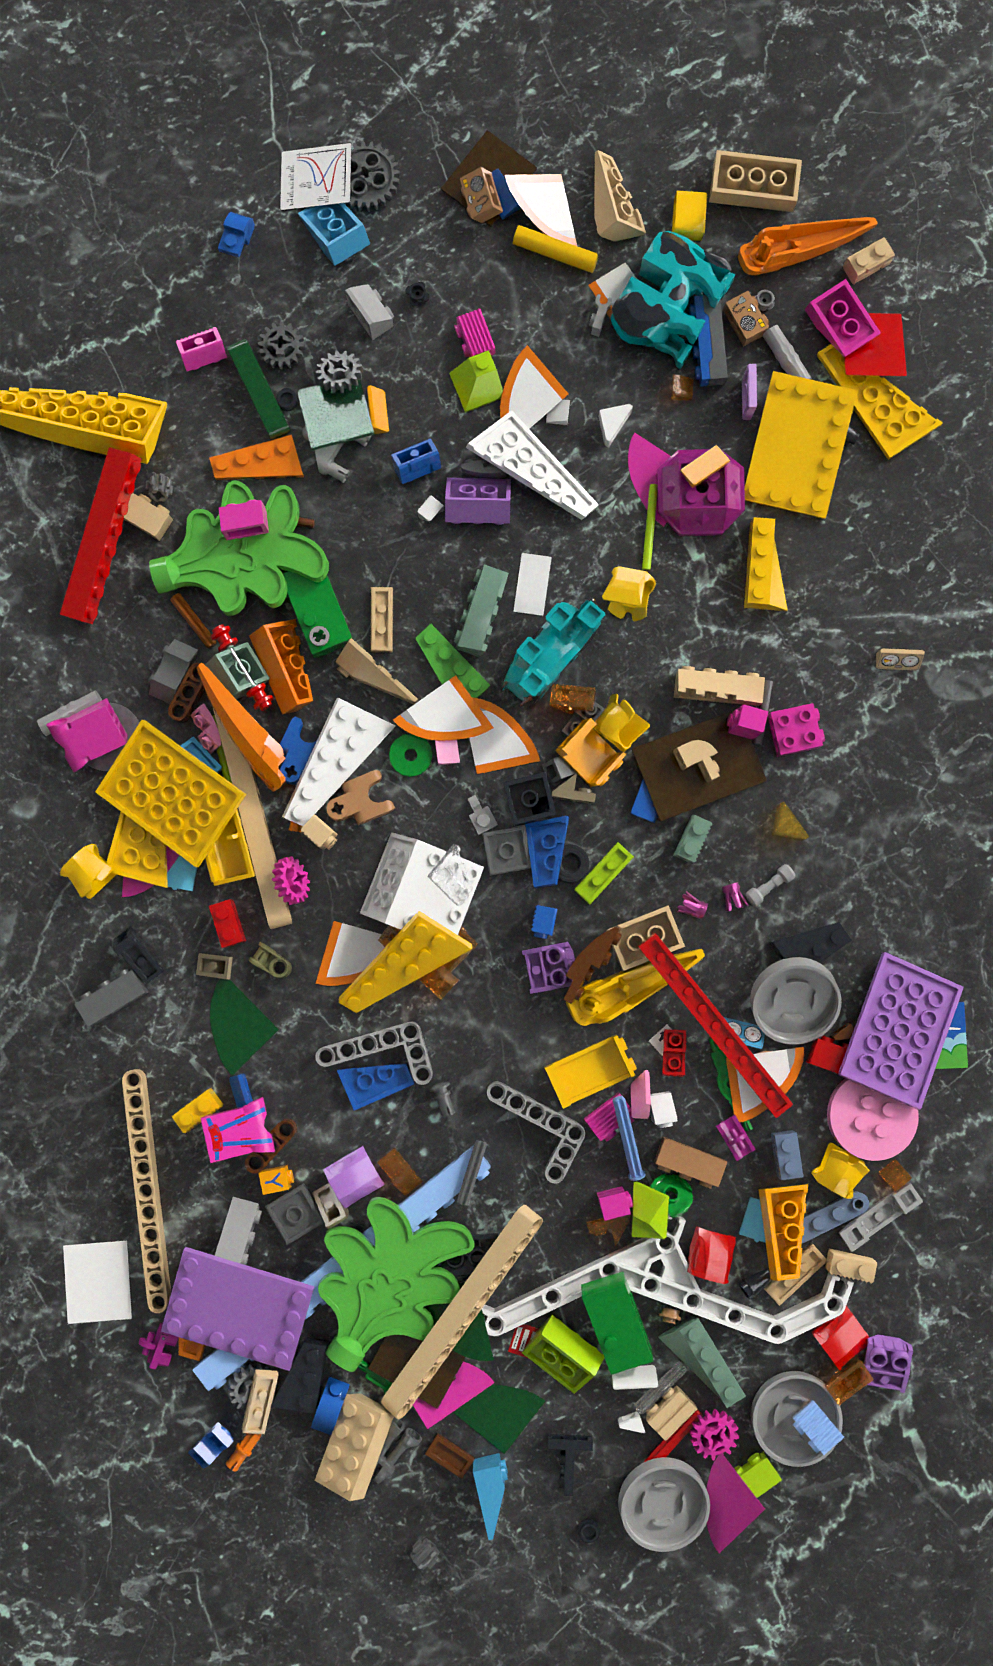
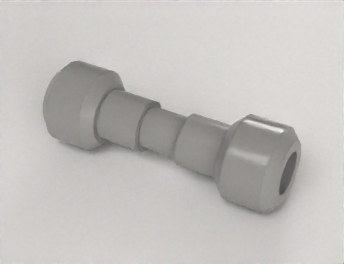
[745,864,795,906]

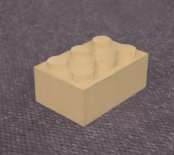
[606,905,685,971]

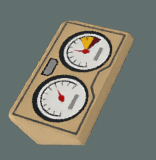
[876,649,924,670]

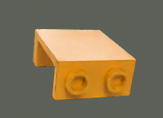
[555,718,626,787]

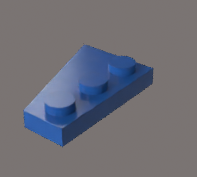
[525,816,569,889]
[337,1063,415,1110]

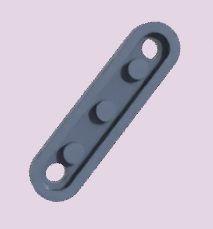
[801,1191,869,1244]

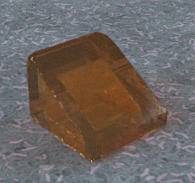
[671,374,693,401]
[878,1159,912,1192]

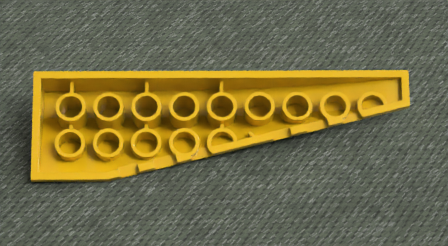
[0,387,167,464]

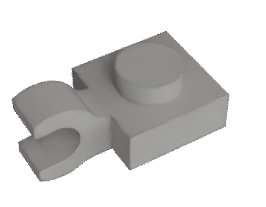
[589,294,612,337]
[468,795,498,835]

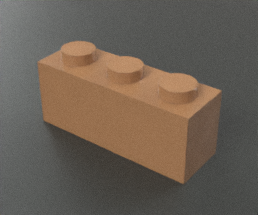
[654,1137,727,1188]

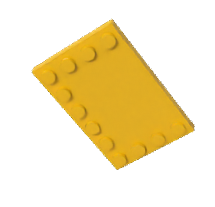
[744,371,858,519]
[95,720,247,867]

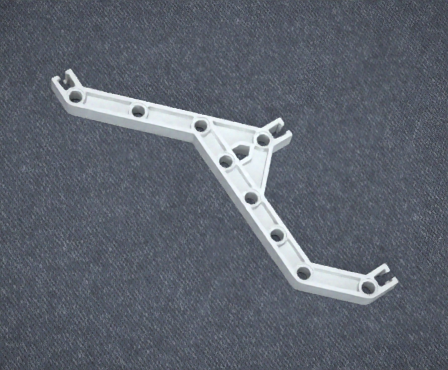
[482,1216,854,1344]

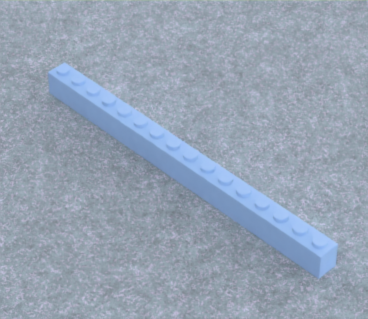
[192,1145,491,1391]

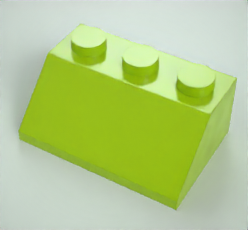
[522,1315,604,1394]

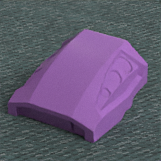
[522,942,575,994]
[323,1146,384,1208]
[860,1335,913,1393]

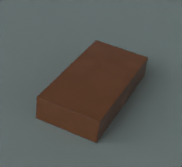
[425,1433,474,1479]

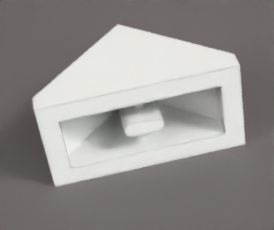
[598,404,633,448]

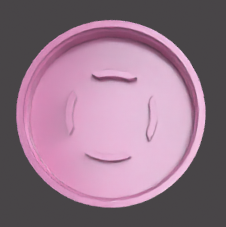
[827,1078,919,1161]

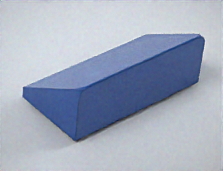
[492,168,520,220]
[631,780,657,823]
[229,1073,253,1108]

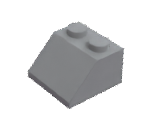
[345,284,394,340]

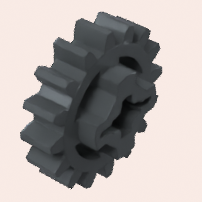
[258,321,305,370]
[316,351,363,393]
[228,1364,278,1411]

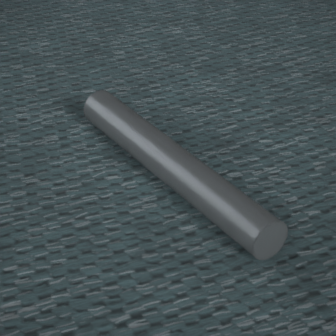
[754,680,773,745]

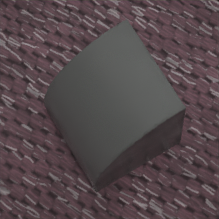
[542,756,577,785]

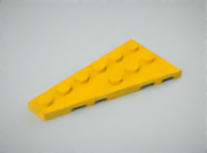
[817,344,943,460]
[106,812,168,888]
[339,911,472,1013]

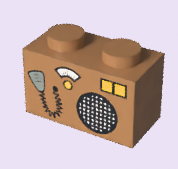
[460,167,503,223]
[723,291,769,347]

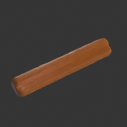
[170,593,217,648]

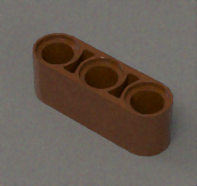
[168,663,205,723]
[245,1119,297,1173]

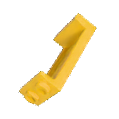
[545,1035,637,1109]

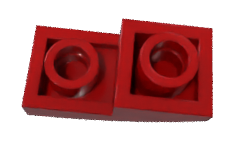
[662,1029,686,1077]

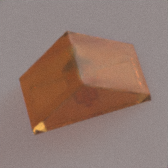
[825,1360,874,1406]

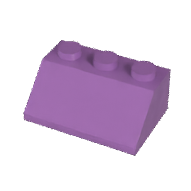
[445,478,511,525]

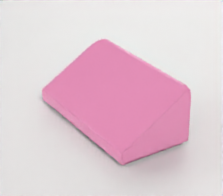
[435,740,460,766]
[630,1070,651,1119]

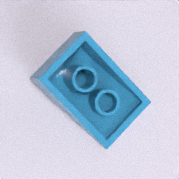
[298,203,370,266]
[473,1453,508,1540]

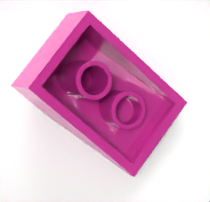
[805,279,881,357]

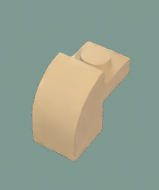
[673,740,719,783]

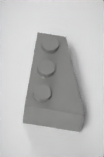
[215,1197,262,1265]

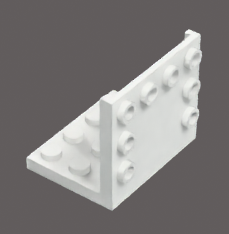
[360,832,484,935]

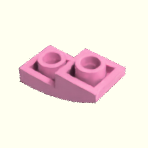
[190,704,221,754]

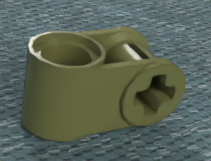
[248,942,292,978]

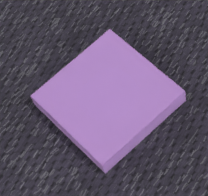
[742,364,757,420]

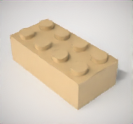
[709,150,802,212]
[315,1393,394,1501]

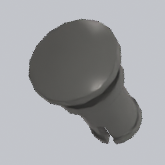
[429,1082,455,1117]

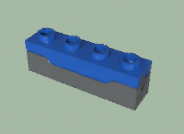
[689,295,728,387]

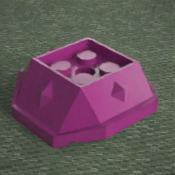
[657,449,745,536]

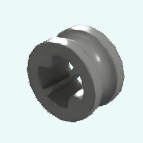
[309,626,329,646]

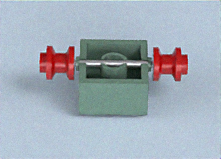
[205,624,274,711]

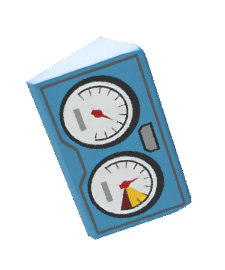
[724,1017,765,1049]

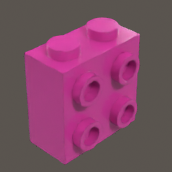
[768,703,825,757]

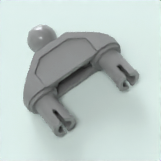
[302,419,371,483]

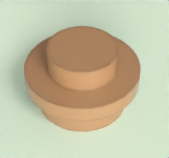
[659,1308,681,1324]

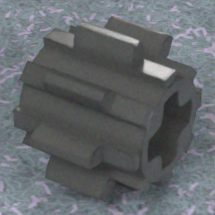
[145,473,173,502]
[410,1538,440,1570]

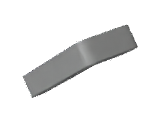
[315,1021,433,1085]
[487,1081,585,1184]

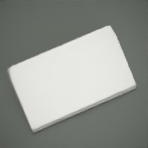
[612,1365,658,1390]

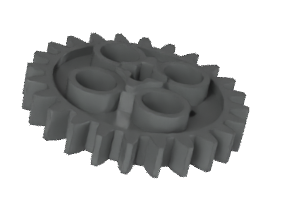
[344,141,400,212]

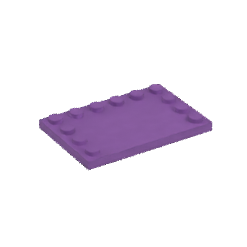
[838,952,964,1110]
[161,1247,315,1371]

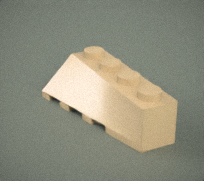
[674,666,765,706]

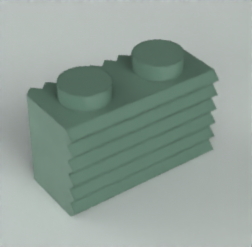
[673,815,712,863]

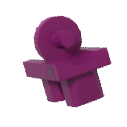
[716,1115,756,1161]
[139,1323,179,1370]

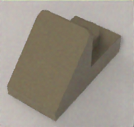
[551,774,596,804]
[196,953,233,979]
[312,1183,349,1229]

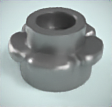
[755,290,775,311]

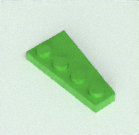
[415,624,490,698]

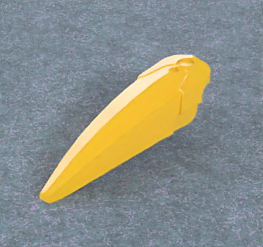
[566,949,705,1026]

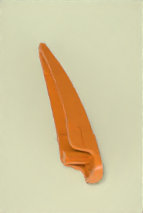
[738,217,878,275]
[196,663,286,792]

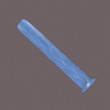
[613,1096,646,1181]

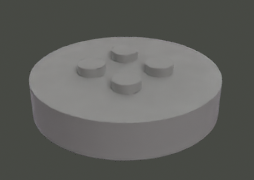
[750,957,842,1044]
[750,1371,843,1467]
[618,1457,710,1552]

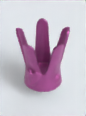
[722,878,749,912]
[677,891,711,919]

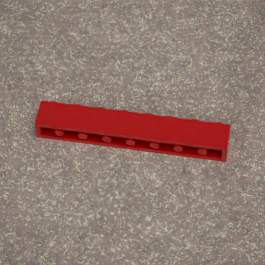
[60,447,142,625]

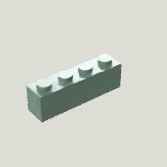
[454,564,509,657]
[658,1314,746,1408]

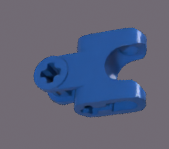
[280,716,318,785]

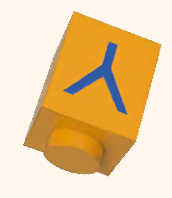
[259,1165,294,1195]

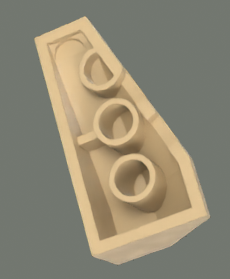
[594,150,646,241]
[336,638,419,704]

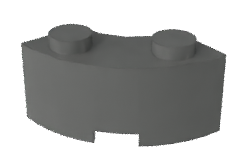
[148,639,198,704]

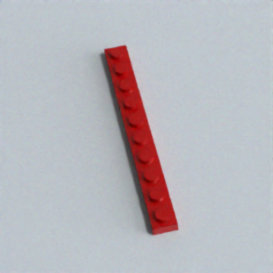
[638,932,793,1118]

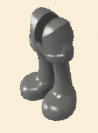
[373,1417,422,1484]

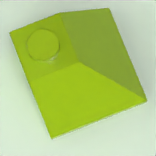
[449,350,503,413]

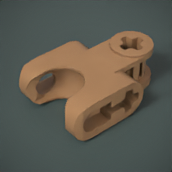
[327,770,395,825]

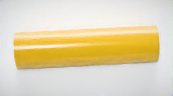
[513,225,598,273]

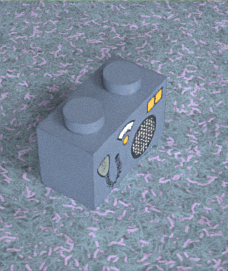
[771,1130,803,1180]

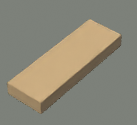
[371,587,393,652]
[765,1243,828,1306]
[241,1369,278,1434]

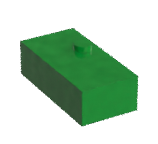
[283,571,353,659]
[581,1271,654,1375]

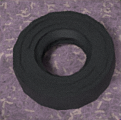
[558,844,590,883]

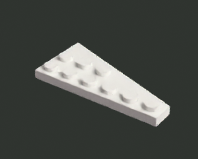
[466,411,598,520]
[282,698,395,826]

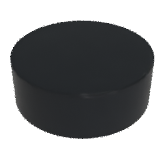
[276,388,298,411]

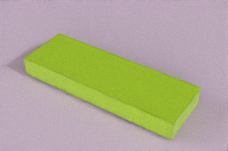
[574,843,634,905]

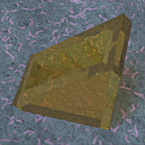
[772,801,809,841]

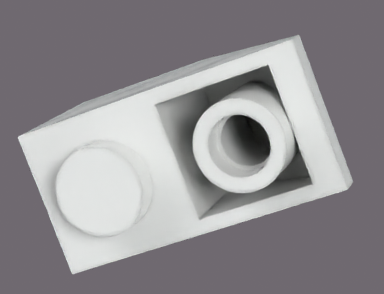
[650,1091,677,1128]

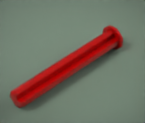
[643,1409,703,1463]

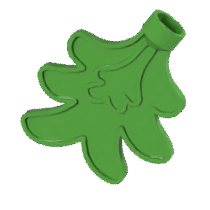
[149,480,329,616]
[318,1197,474,1372]

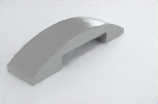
[839,1183,923,1252]

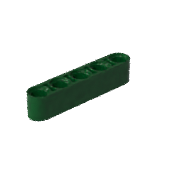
[227,338,290,440]

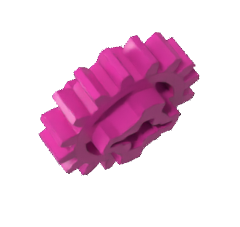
[272,856,310,905]
[689,1409,739,1460]

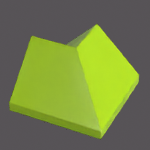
[631,1181,669,1239]

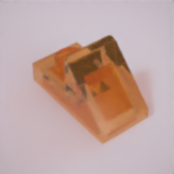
[549,684,596,714]
[377,1147,423,1196]
[586,1214,631,1246]

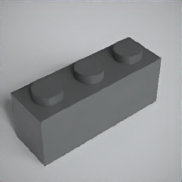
[74,969,149,1027]

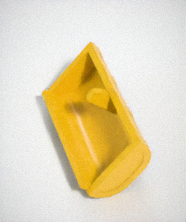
[205,809,256,886]

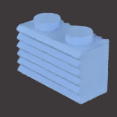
[792,1399,844,1455]

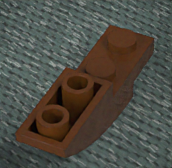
[563,926,622,1004]

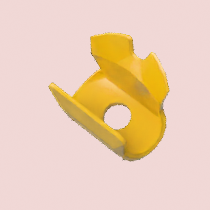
[602,566,656,621]
[594,694,650,752]
[60,844,117,899]
[811,1143,870,1199]

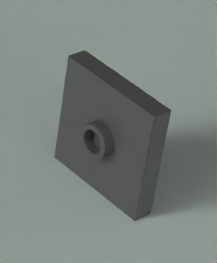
[482,825,531,876]
[265,1183,325,1245]

